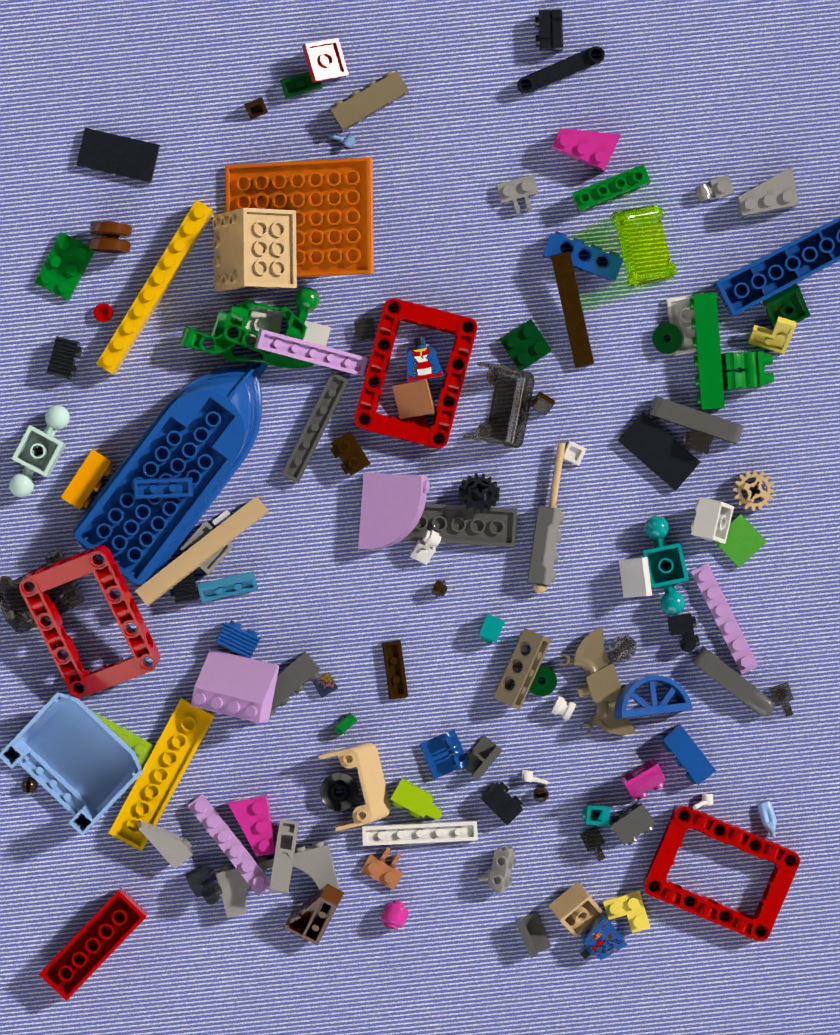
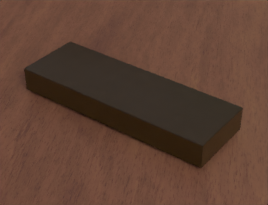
[382,640,409,700]

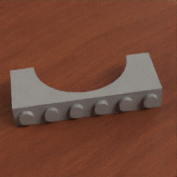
[216,841,340,918]

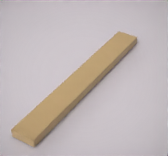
[135,496,269,607]

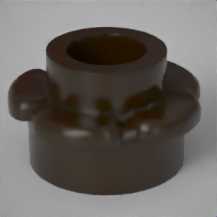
[432,580,448,598]

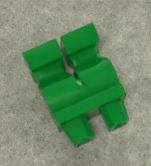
[721,351,774,391]

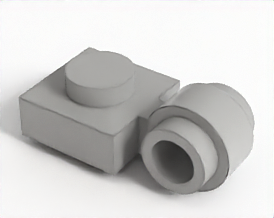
[696,175,734,202]

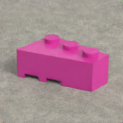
[552,128,621,173]
[228,794,276,857]

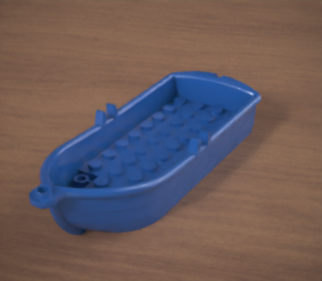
[73,355,267,586]

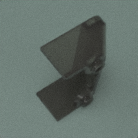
[463,362,535,448]

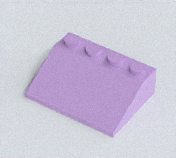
[191,649,279,723]

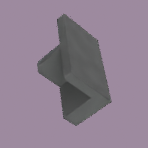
[463,736,502,780]

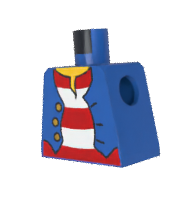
[407,337,443,382]

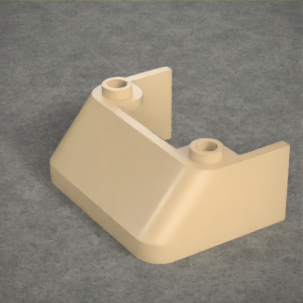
[319,742,391,831]

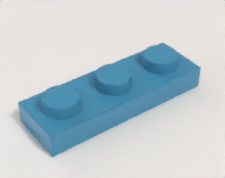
[197,571,258,603]

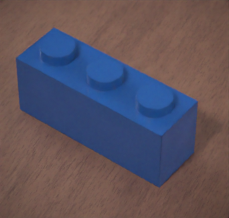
[662,724,716,785]

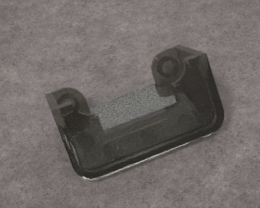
[0,549,85,633]

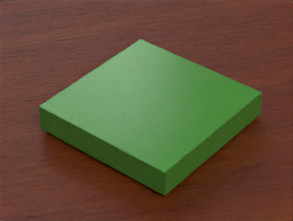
[715,514,767,568]

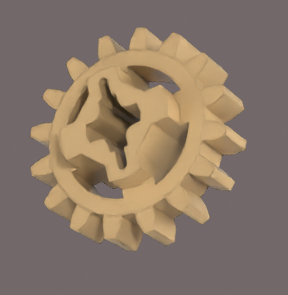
[732,470,775,511]

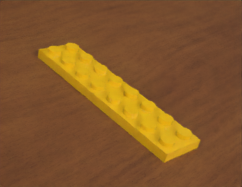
[108,698,215,851]

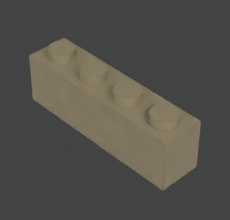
[331,71,409,132]

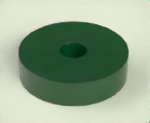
[652,323,684,354]
[529,665,557,696]

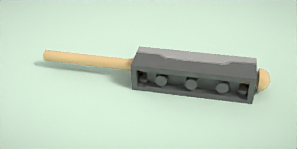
[527,442,566,593]

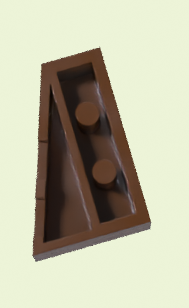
[283,884,345,945]

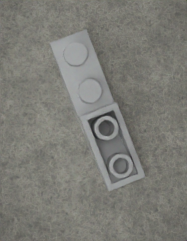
[269,819,299,894]

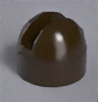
[22,778,38,793]
[533,787,549,802]

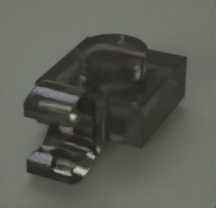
[769,682,794,717]
[579,825,605,861]

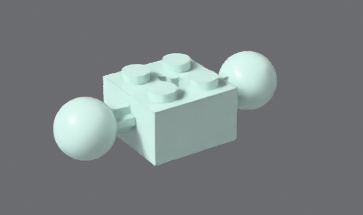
[9,405,70,498]

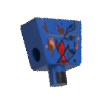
[579,912,627,960]

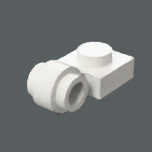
[410,530,441,565]

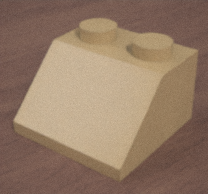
[549,882,605,938]

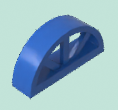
[614,675,693,719]

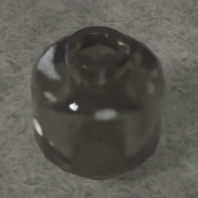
[608,634,637,663]

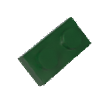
[280,71,322,100]

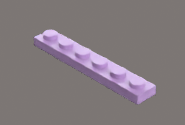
[255,329,368,376]
[690,563,759,675]
[188,794,271,897]

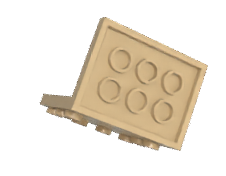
[212,208,297,292]

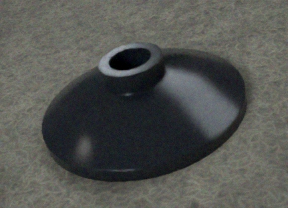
[320,773,358,811]

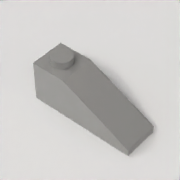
[137,820,193,869]

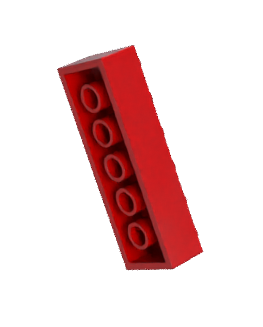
[39,888,149,1001]

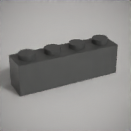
[270,651,321,717]

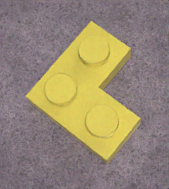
[748,316,797,354]
[603,890,650,933]

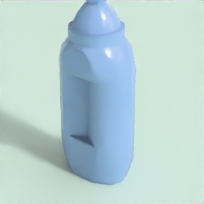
[758,801,777,838]

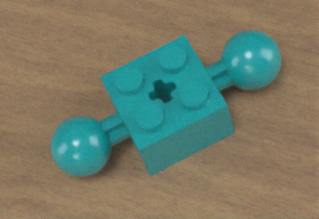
[641,516,689,615]

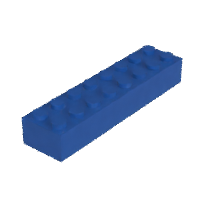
[713,217,840,318]

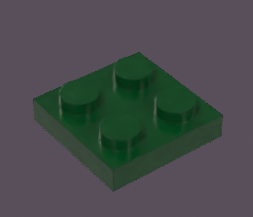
[762,284,810,328]
[499,319,552,372]

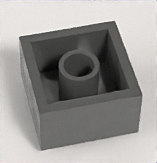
[609,800,656,845]

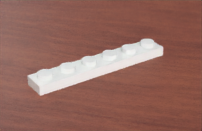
[362,820,478,846]

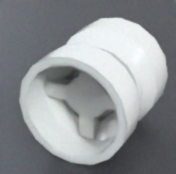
[551,696,576,721]

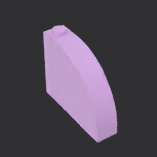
[358,472,430,550]

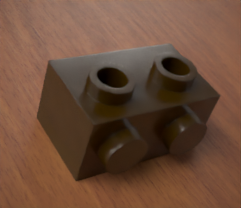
[330,431,371,476]

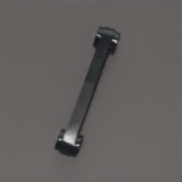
[517,46,605,95]

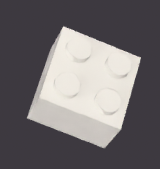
[691,497,734,544]

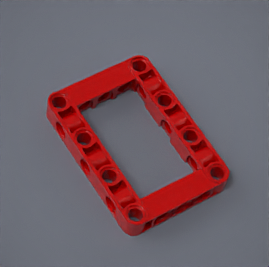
[355,298,477,449]
[19,545,160,698]
[643,804,800,941]

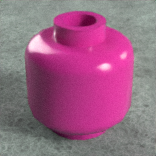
[381,900,408,930]

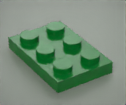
[35,232,95,301]

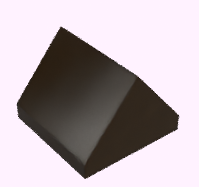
[244,97,268,120]

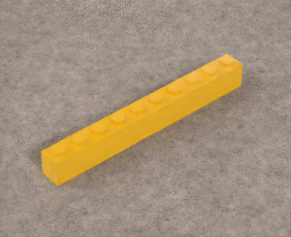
[96,200,214,375]

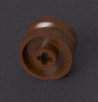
[88,221,132,254]

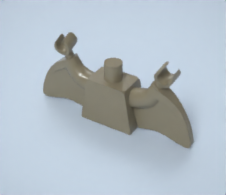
[559,628,635,735]

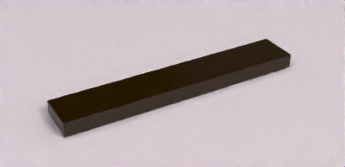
[551,251,594,368]

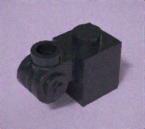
[667,612,700,652]
[185,864,223,905]

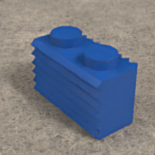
[215,620,261,658]

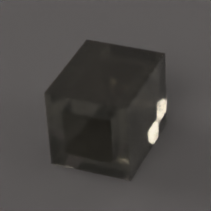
[682,429,714,455]

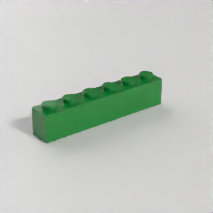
[689,292,725,410]

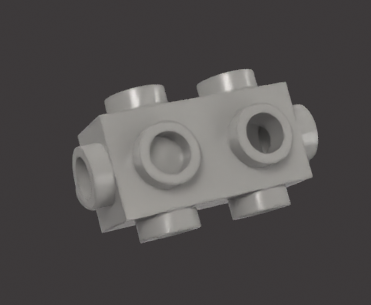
[478,846,516,893]

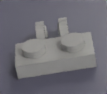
[496,174,539,215]

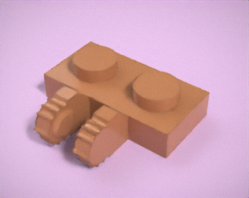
[361,847,403,890]

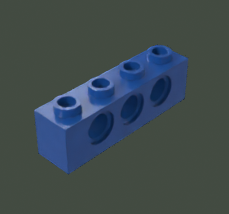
[543,231,623,282]

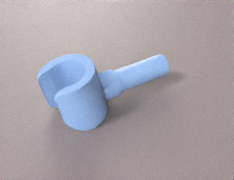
[328,133,356,148]

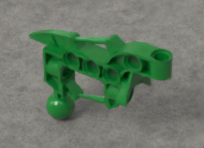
[179,287,320,369]

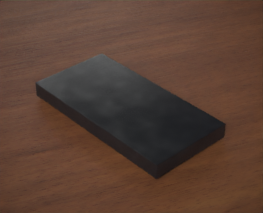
[76,128,160,183]
[618,412,701,491]

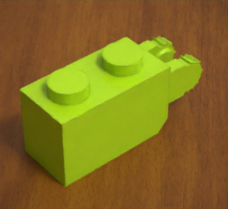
[390,778,443,820]

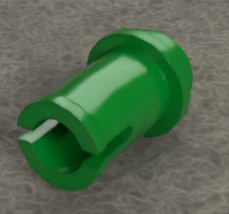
[333,712,357,736]

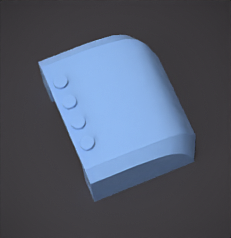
[0,692,143,836]

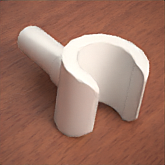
[522,770,548,786]
[693,793,713,810]

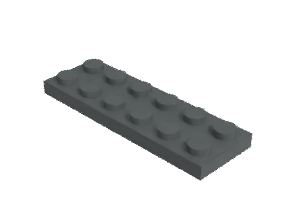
[403,503,517,547]

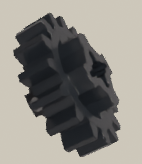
[458,473,500,513]

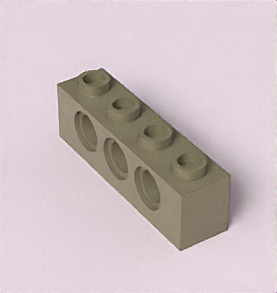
[493,628,551,710]

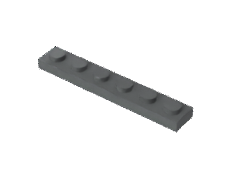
[281,372,350,483]

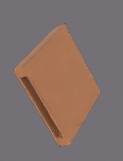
[392,379,435,419]

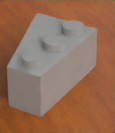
[736,167,799,218]

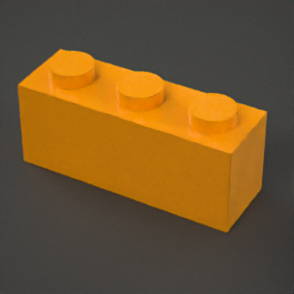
[61,449,114,510]

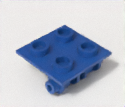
[419,729,469,779]

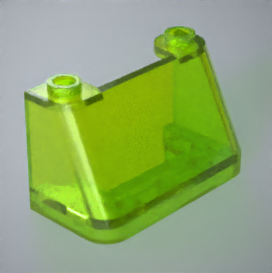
[611,204,677,290]

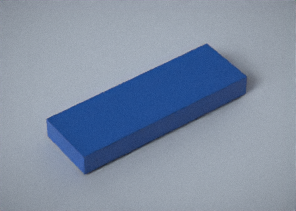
[133,477,193,499]

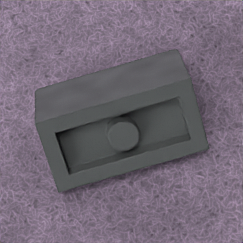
[516,912,551,958]

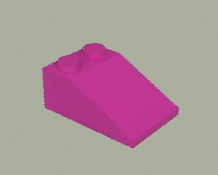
[620,759,666,800]

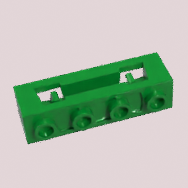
[571,164,651,213]

